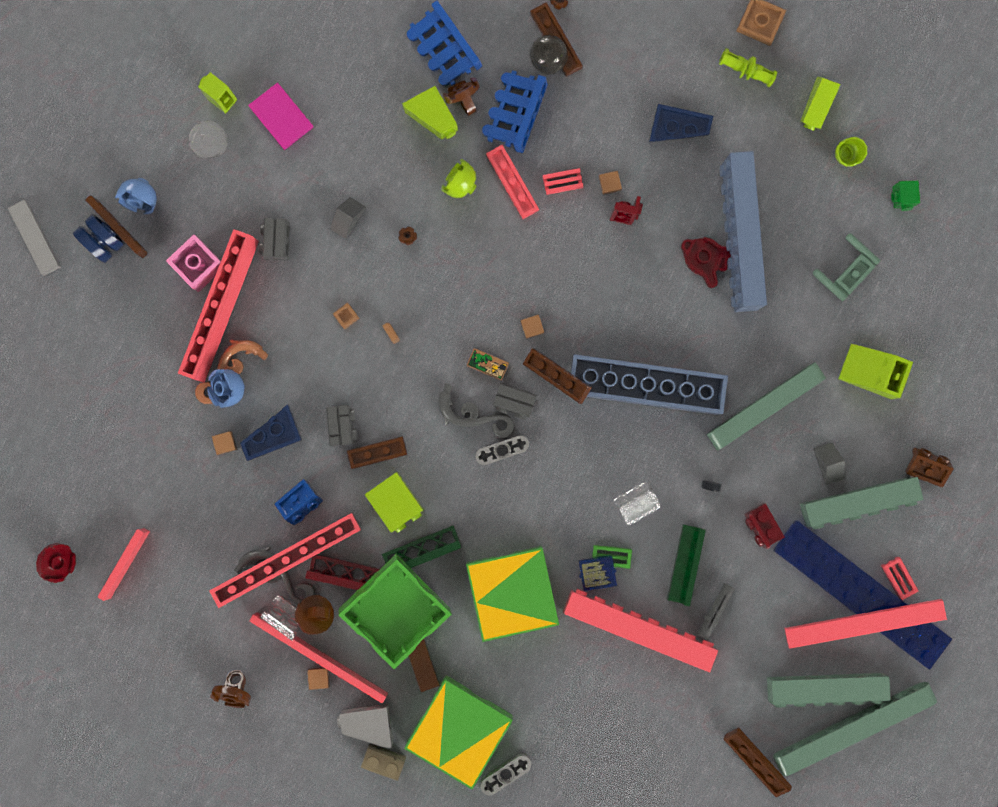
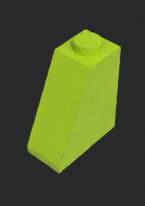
[800,76,841,131]
[402,86,458,140]

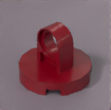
[36,543,76,583]

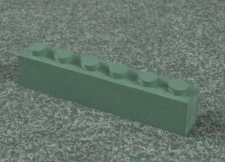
[800,477,924,529]
[767,673,891,708]

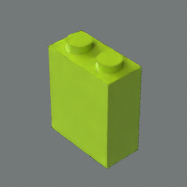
[364,472,424,533]

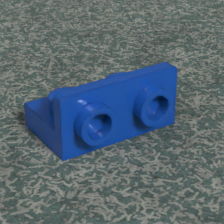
[274,479,323,525]

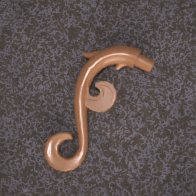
[195,340,268,404]

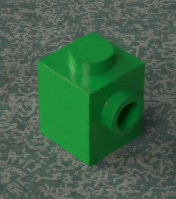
[891,180,920,211]

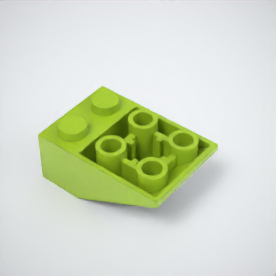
[838,344,913,400]

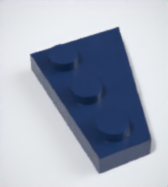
[649,104,714,142]
[240,404,302,461]

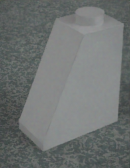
[337,704,393,748]

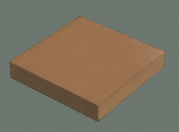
[736,0,787,46]

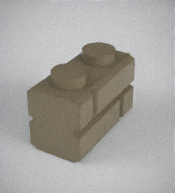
[361,743,406,781]

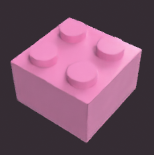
[166,235,221,292]

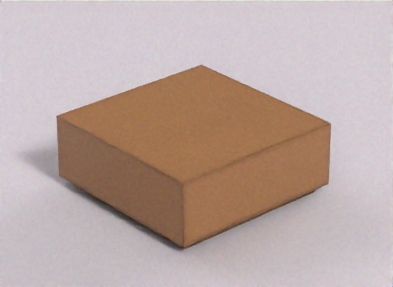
[599,171,622,195]
[333,302,360,330]
[520,315,544,339]
[383,323,400,344]
[212,431,237,455]
[308,668,330,690]

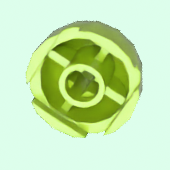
[441,159,477,198]

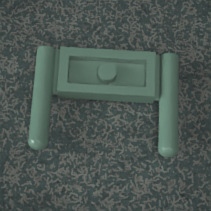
[813,234,881,302]

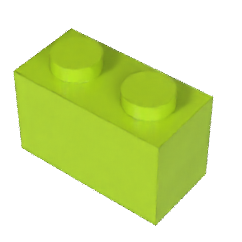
[198,72,237,114]

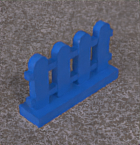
[407,0,483,86]
[482,70,548,154]

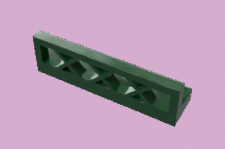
[667,524,706,607]
[382,525,462,568]

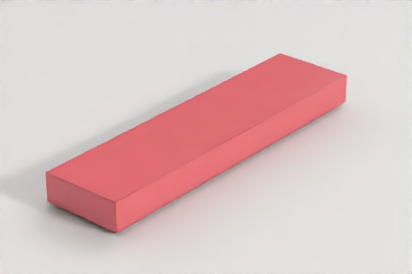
[486,145,539,220]
[98,528,150,601]

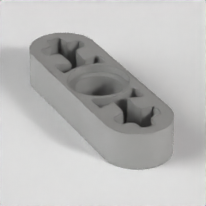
[475,436,529,465]
[481,753,531,795]

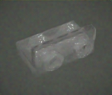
[613,482,661,526]
[260,594,301,641]

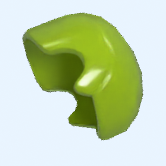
[835,137,867,167]

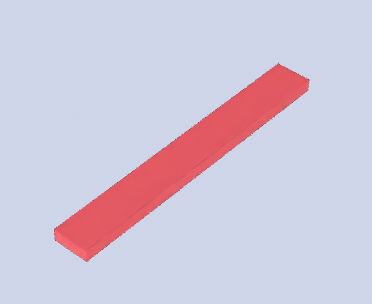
[784,599,947,649]
[249,612,388,703]

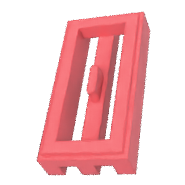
[543,168,583,195]
[881,557,919,600]

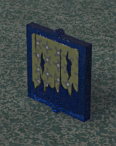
[579,555,617,591]

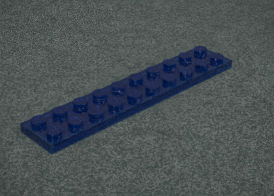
[773,520,952,670]

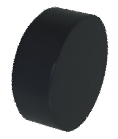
[701,480,722,492]

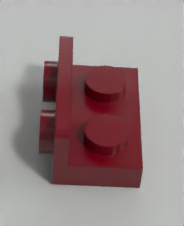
[610,196,643,225]
[744,503,785,549]

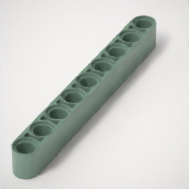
[773,682,937,776]

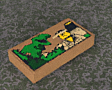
[467,348,509,381]

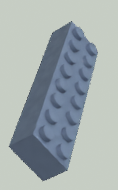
[719,151,767,312]
[570,354,728,415]

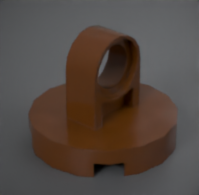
[443,78,480,116]
[295,595,334,635]
[210,670,251,708]

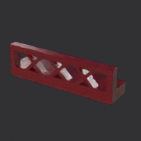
[305,554,380,590]

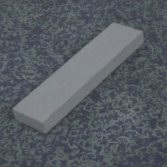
[8,200,61,276]

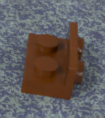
[905,447,954,488]

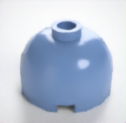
[115,178,157,214]
[207,369,245,408]

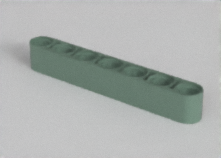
[706,362,826,450]

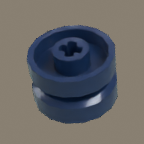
[72,214,125,263]

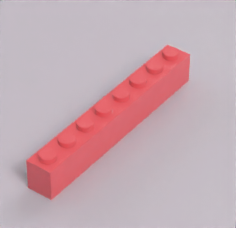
[178,229,259,383]
[209,513,361,608]
[563,589,718,673]

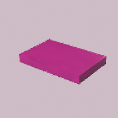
[248,82,314,150]

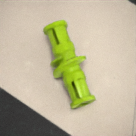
[719,48,777,87]

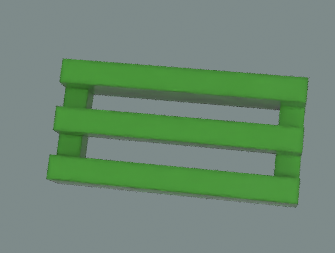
[591,545,632,569]

